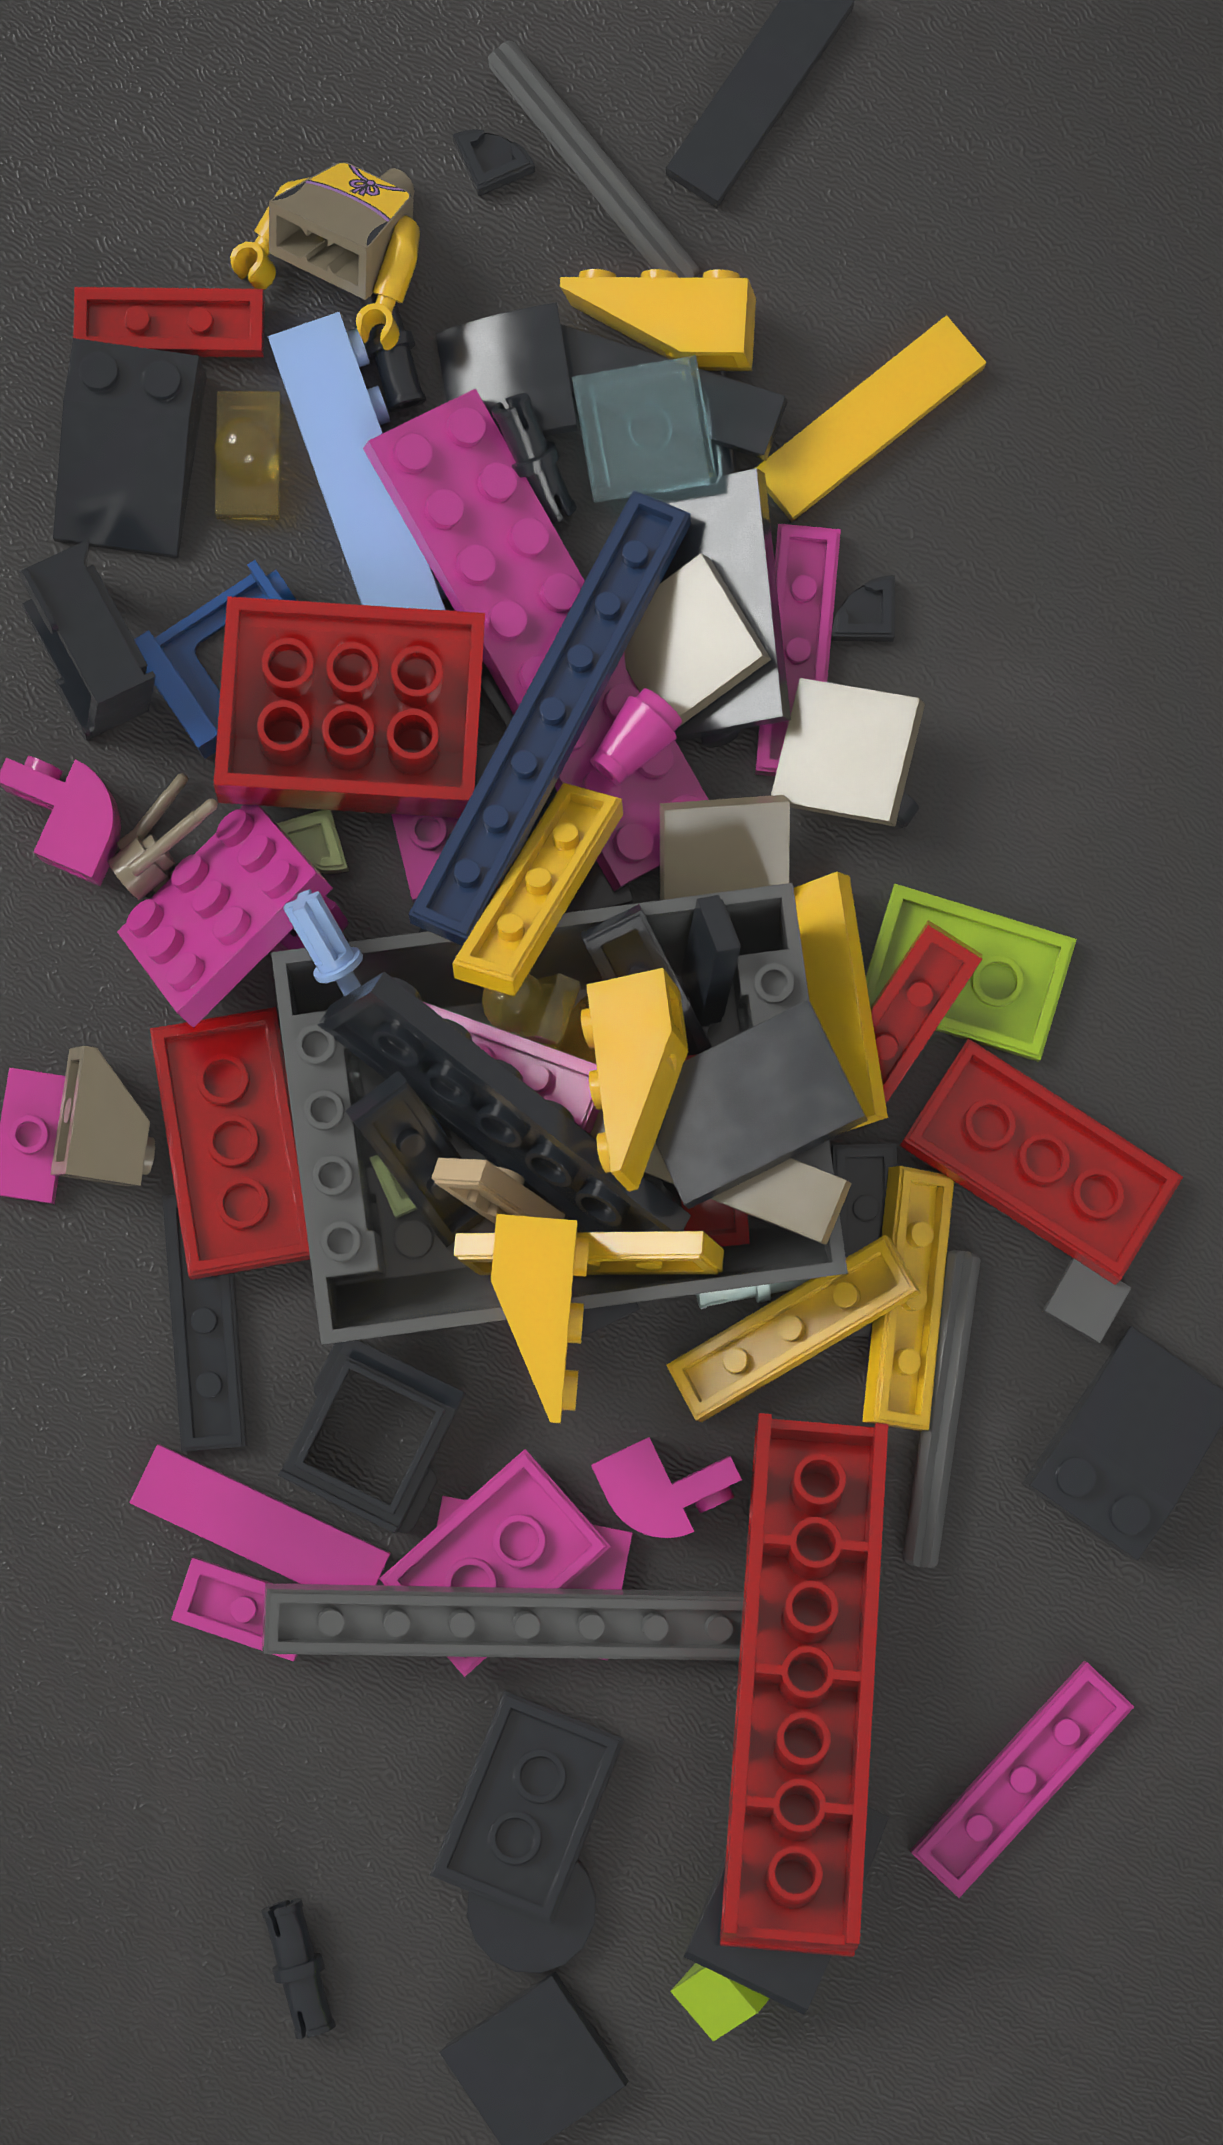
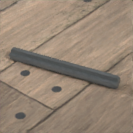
[488,40,700,278]
[902,1250,981,1568]

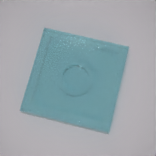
[572,355,717,503]

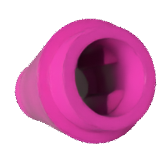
[590,688,682,785]

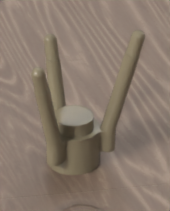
[108,773,218,900]

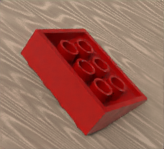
[214,596,485,818]

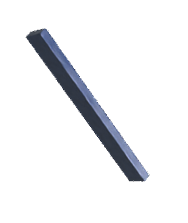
[408,490,691,946]

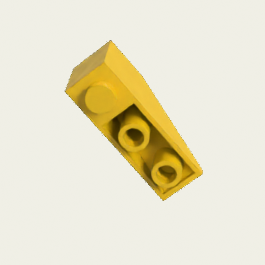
[560,269,756,371]
[581,968,688,1191]
[491,1214,590,1423]

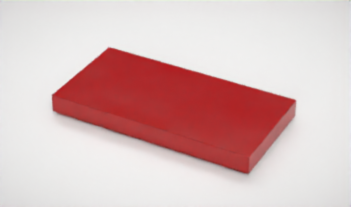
[150,1007,310,1280]
[899,1038,1183,1285]

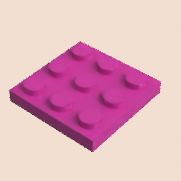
[117,805,333,1028]

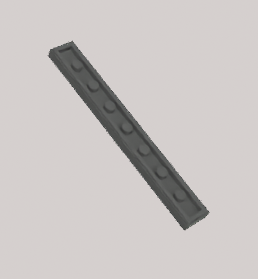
[262,1583,744,1661]

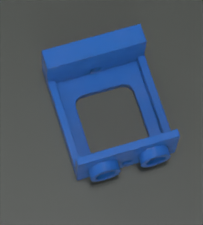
[134,560,296,759]

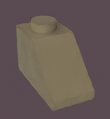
[50,1046,155,1186]

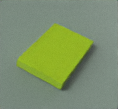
[866,884,1077,1062]

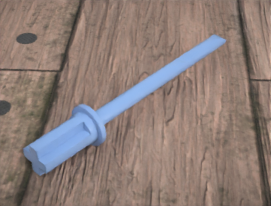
[284,889,446,1135]

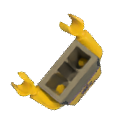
[230,162,420,351]

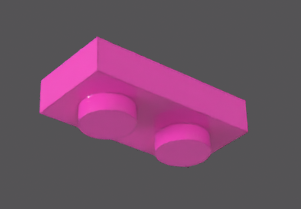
[171,1557,298,1661]

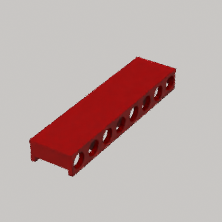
[720,1413,888,1957]

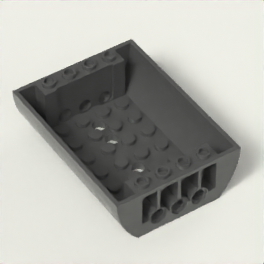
[271,883,848,1345]

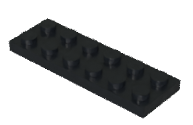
[317,972,691,1232]

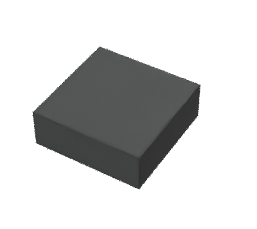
[1042,1258,1132,1343]

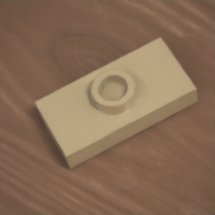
[431,1158,565,1224]

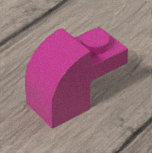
[0,756,121,886]
[591,1437,742,1538]

